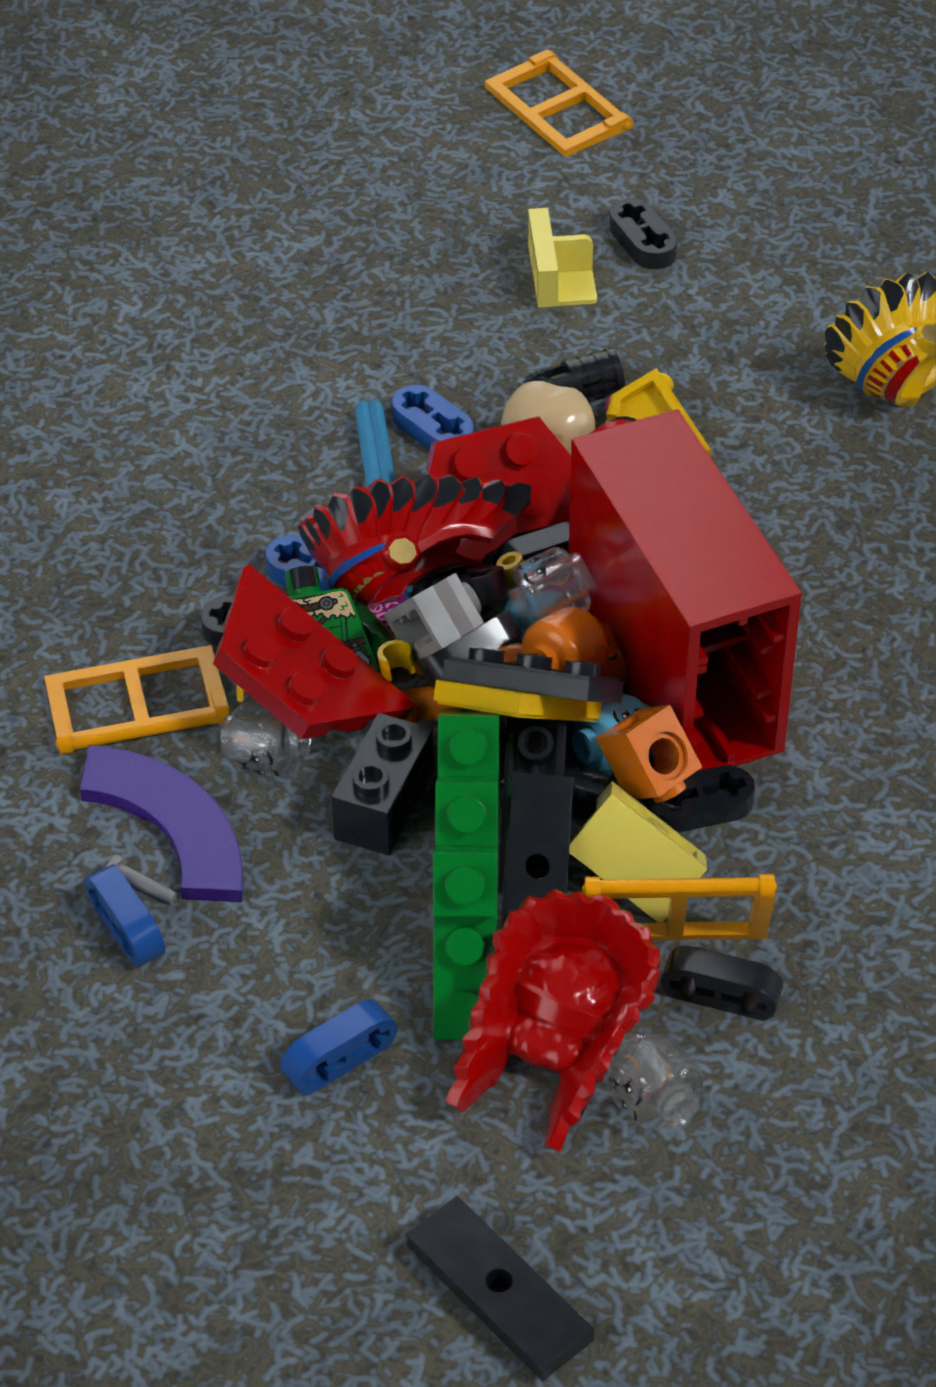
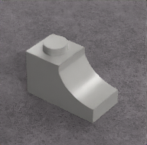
[383,573,484,663]

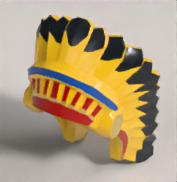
[824,272,936,408]

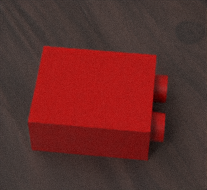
[568,409,802,770]

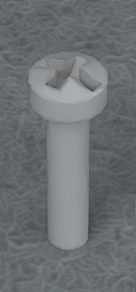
[106,854,179,906]

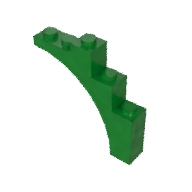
[433,708,500,1040]

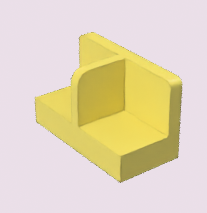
[528,208,597,307]
[569,781,707,922]

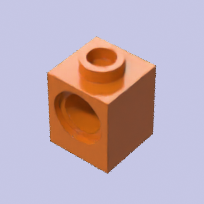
[596,705,702,803]

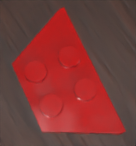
[426,416,571,535]
[213,564,416,739]

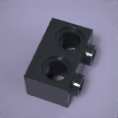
[331,713,434,856]

